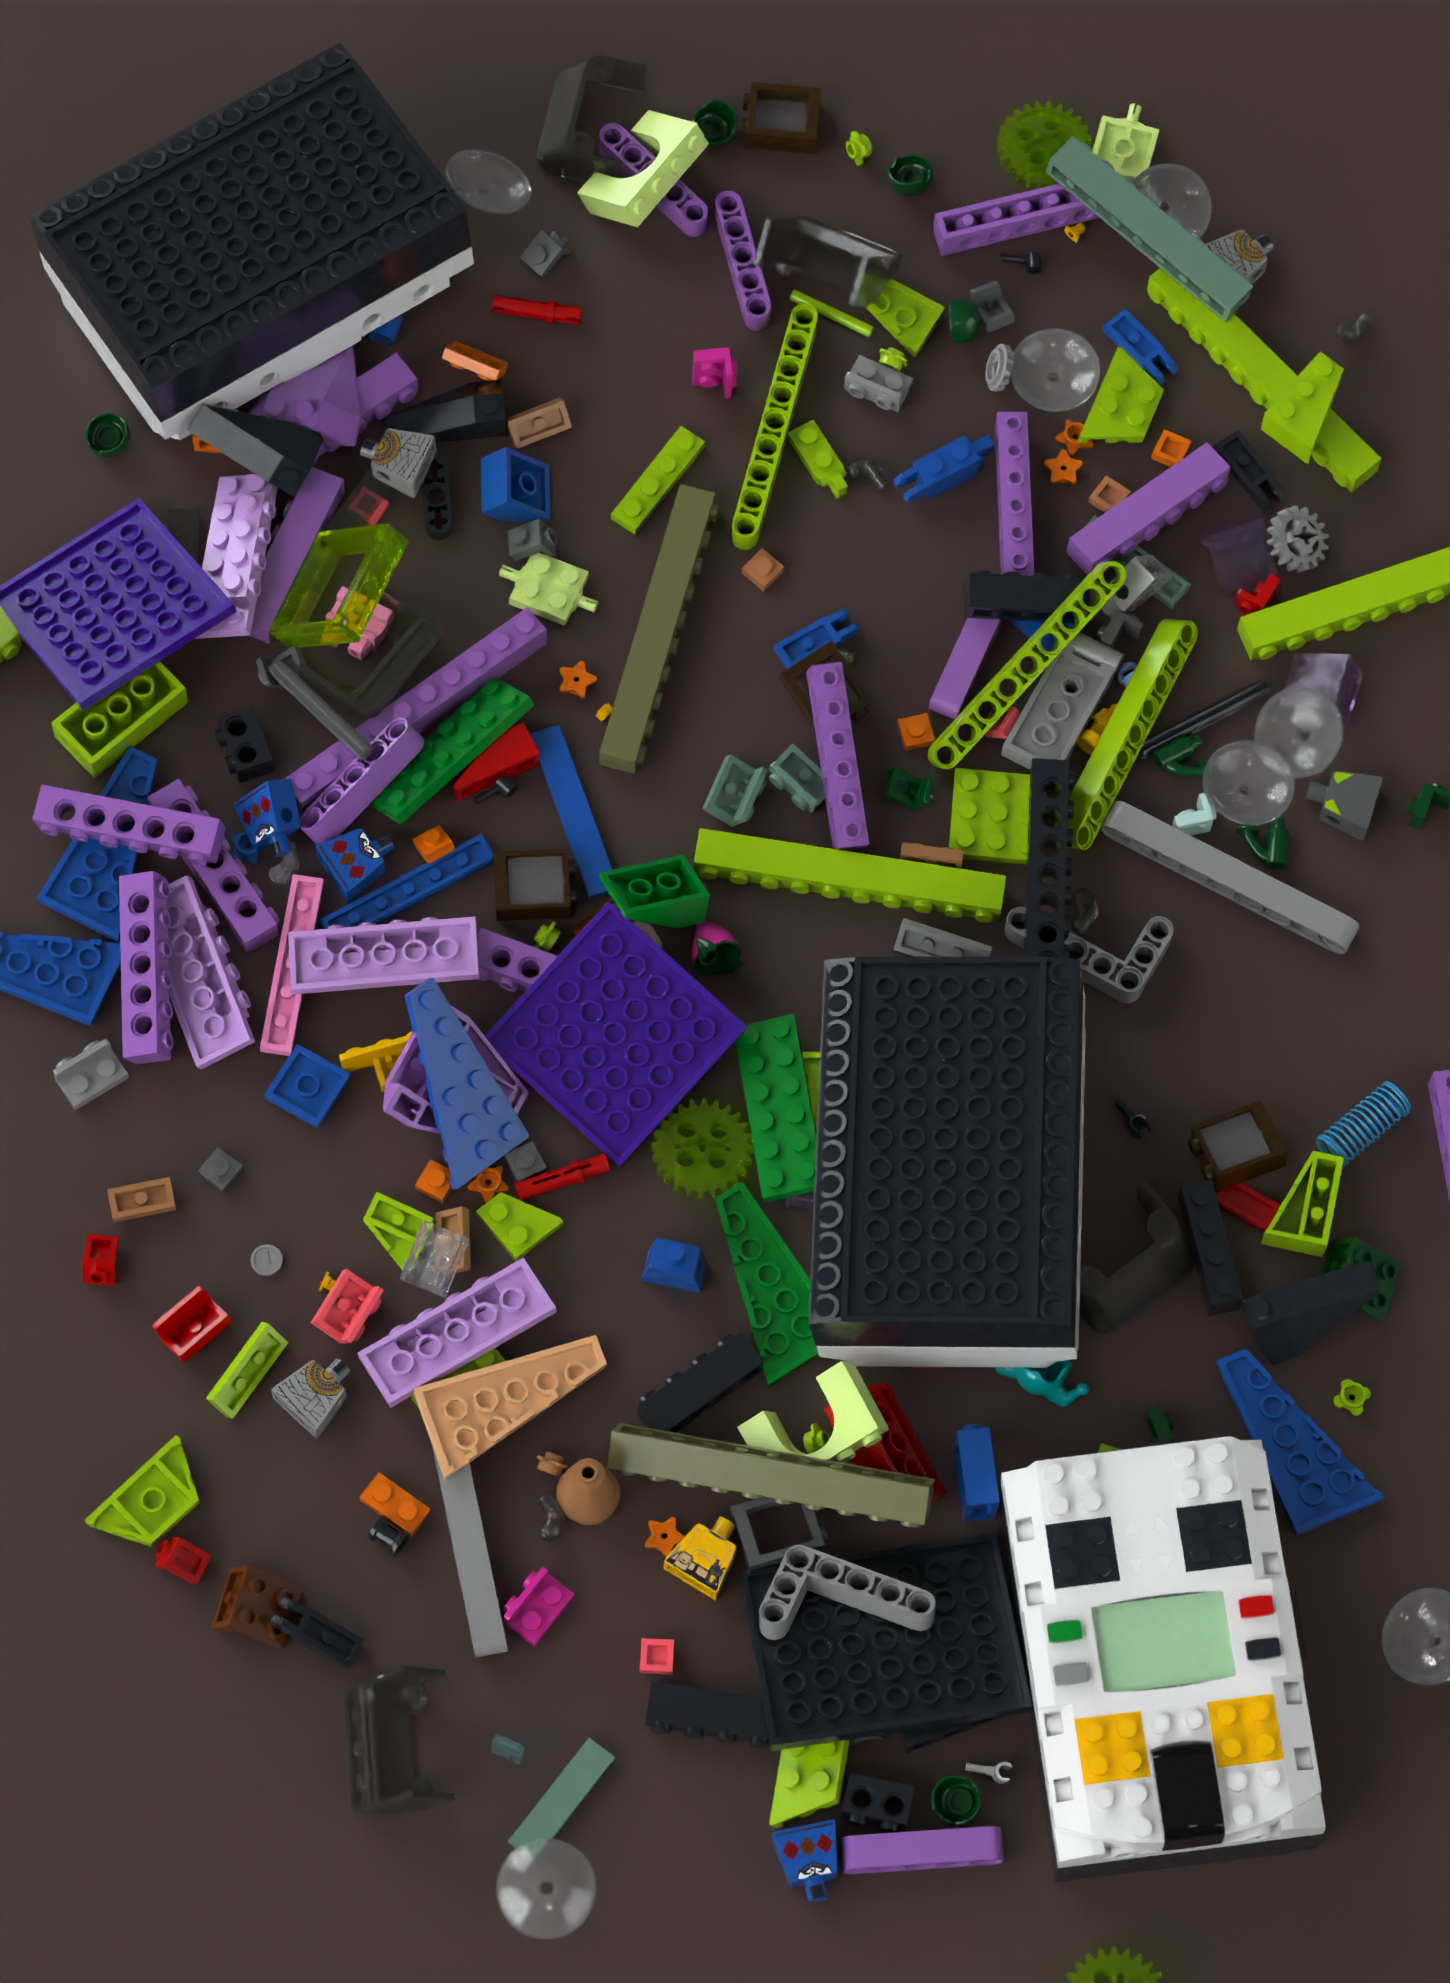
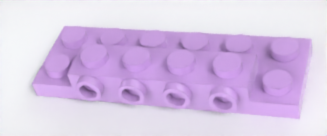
[195,474,278,639]
[143,875,255,1069]
[288,917,480,995]
[358,1257,557,1408]

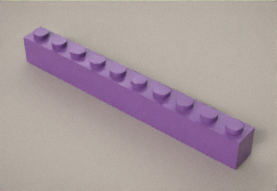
[285,607,547,815]

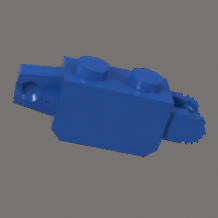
[893,435,995,503]

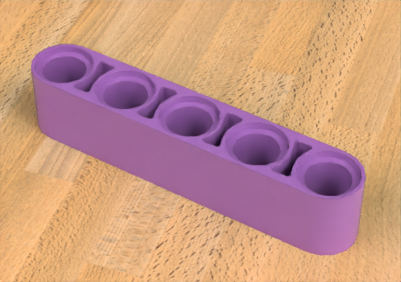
[599,123,708,237]
[715,191,771,331]
[928,618,1003,720]
[300,717,424,845]
[840,1826,1004,1874]

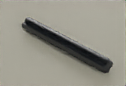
[1138,679,1271,759]

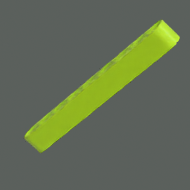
[731,303,818,550]
[927,561,1127,769]
[1055,619,1198,850]

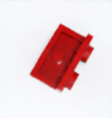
[152,1285,233,1363]

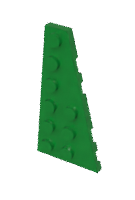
[715,1181,819,1388]

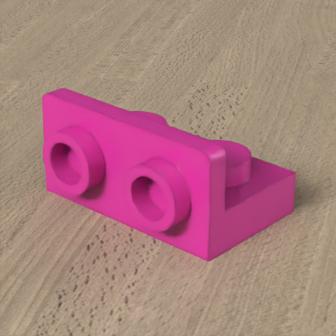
[692,347,738,399]
[503,1566,575,1647]

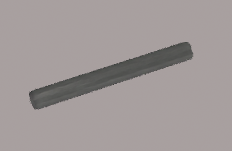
[268,659,373,760]

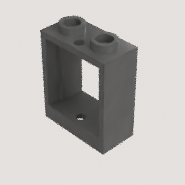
[730,1496,828,1570]

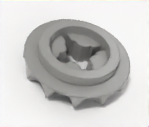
[985,344,1014,392]

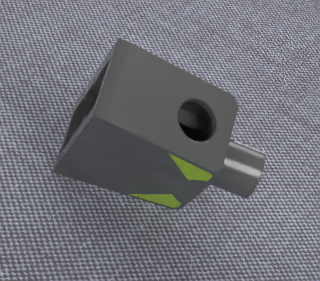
[1306,771,1383,841]

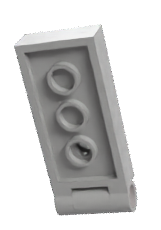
[1001,632,1125,769]

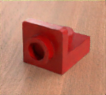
[1234,573,1281,615]
[82,1234,120,1286]
[154,1537,212,1585]

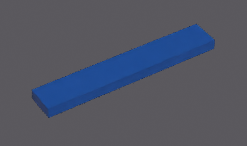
[530,725,612,900]
[319,833,494,929]

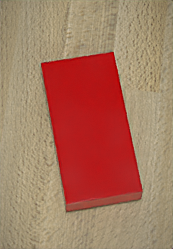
[1216,1183,1281,1233]

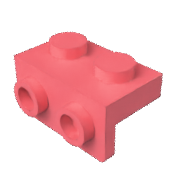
[311,1269,384,1344]

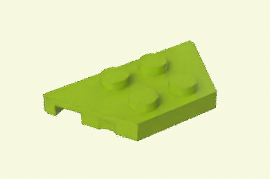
[1078,347,1164,443]
[85,1435,200,1547]
[769,1740,850,1828]

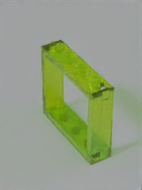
[269,523,409,648]

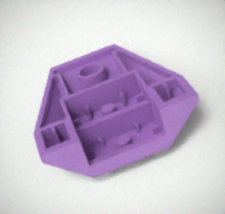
[248,345,362,446]
[383,1005,529,1134]

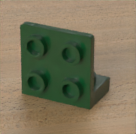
[1321,1237,1402,1321]

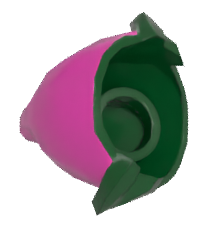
[690,920,743,976]

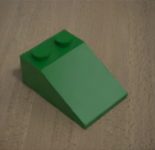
[599,854,710,929]

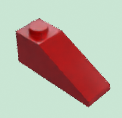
[453,722,540,802]

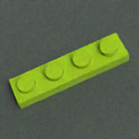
[611,426,705,535]

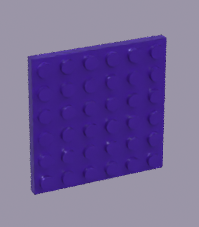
[0,498,237,711]
[485,901,748,1168]

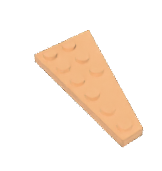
[413,1335,607,1480]

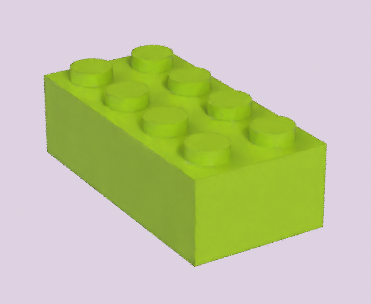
[51,661,188,779]

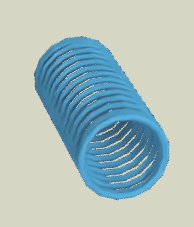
[1316,1081,1412,1169]

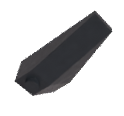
[384,380,506,442]
[187,403,323,497]
[1243,1261,1381,1365]

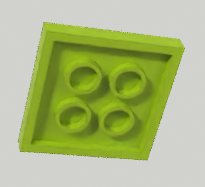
[949,768,1046,865]

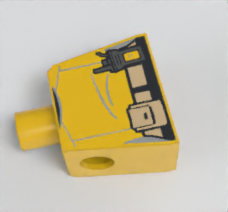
[663,1516,737,1601]

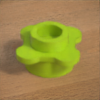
[846,131,872,166]
[878,347,908,372]
[533,921,561,952]
[1333,1379,1371,1416]
[803,1423,830,1454]

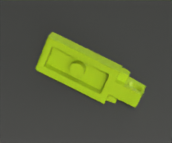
[787,419,848,499]

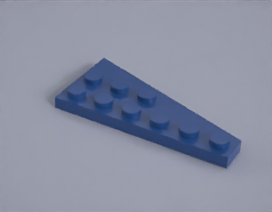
[37,746,158,943]
[0,932,121,1027]
[404,978,530,1190]
[1216,1349,1385,1536]

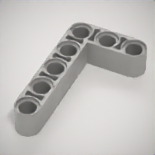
[1004,907,1174,1003]
[759,1545,936,1640]

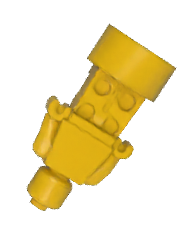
[1077,704,1117,755]

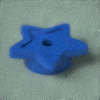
[230,831,269,865]

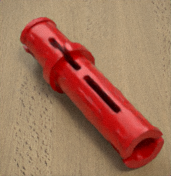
[491,294,583,326]
[514,1153,610,1201]

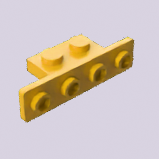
[339,1031,413,1092]

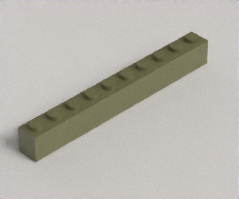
[599,484,719,774]
[607,1423,935,1527]

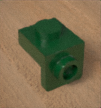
[882,767,935,811]
[1407,782,1450,830]
[1142,1405,1175,1447]

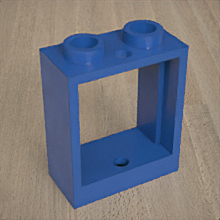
[953,1424,1000,1522]

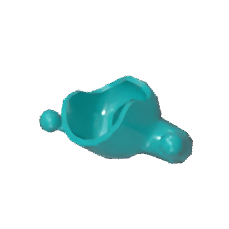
[995,1360,1090,1408]

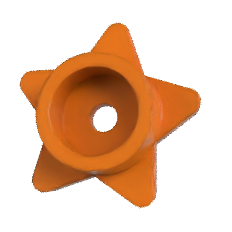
[1055,419,1094,455]
[1044,449,1083,484]
[559,661,597,698]
[468,1165,509,1203]
[644,1517,685,1557]

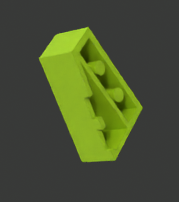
[1261,351,1344,464]
[1261,1151,1344,1257]

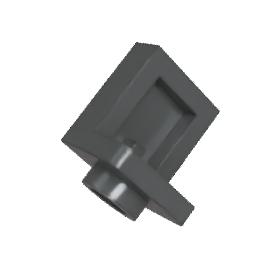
[520,229,572,277]
[970,281,1015,332]
[508,519,557,561]
[1096,610,1143,648]
[256,646,310,691]

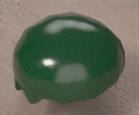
[692,99,738,147]
[887,154,934,196]
[949,298,981,343]
[85,412,131,458]
[931,1775,982,1825]

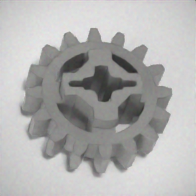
[1266,505,1329,573]

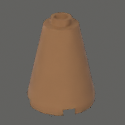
[556,1458,621,1526]

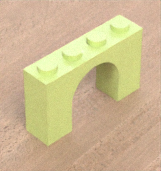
[577,110,709,227]
[737,1361,889,1463]

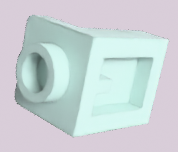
[1172,793,1216,836]

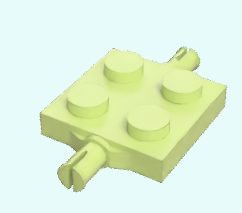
[1092,104,1160,185]
[499,552,599,626]

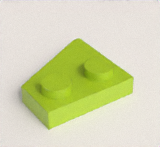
[363,1192,435,1275]
[476,1192,564,1261]

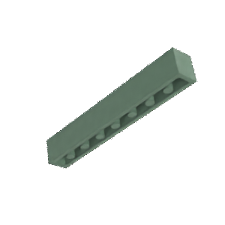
[1046,136,1253,323]

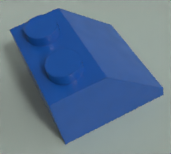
[481,447,550,522]

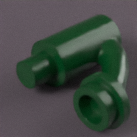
[1152,734,1215,782]
[1235,818,1289,870]

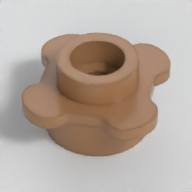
[537,1451,569,1477]

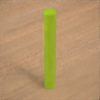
[790,289,875,338]

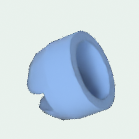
[1117,661,1137,688]

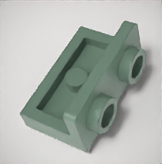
[767,743,825,814]
[702,754,768,827]

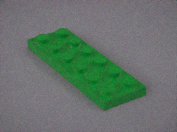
[369,677,534,825]
[736,1014,817,1203]

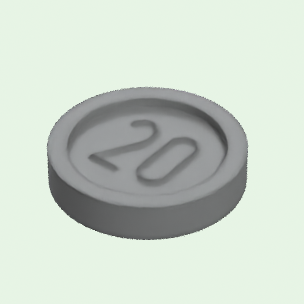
[251,1244,283,1277]

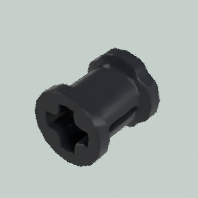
[367,1515,411,1557]

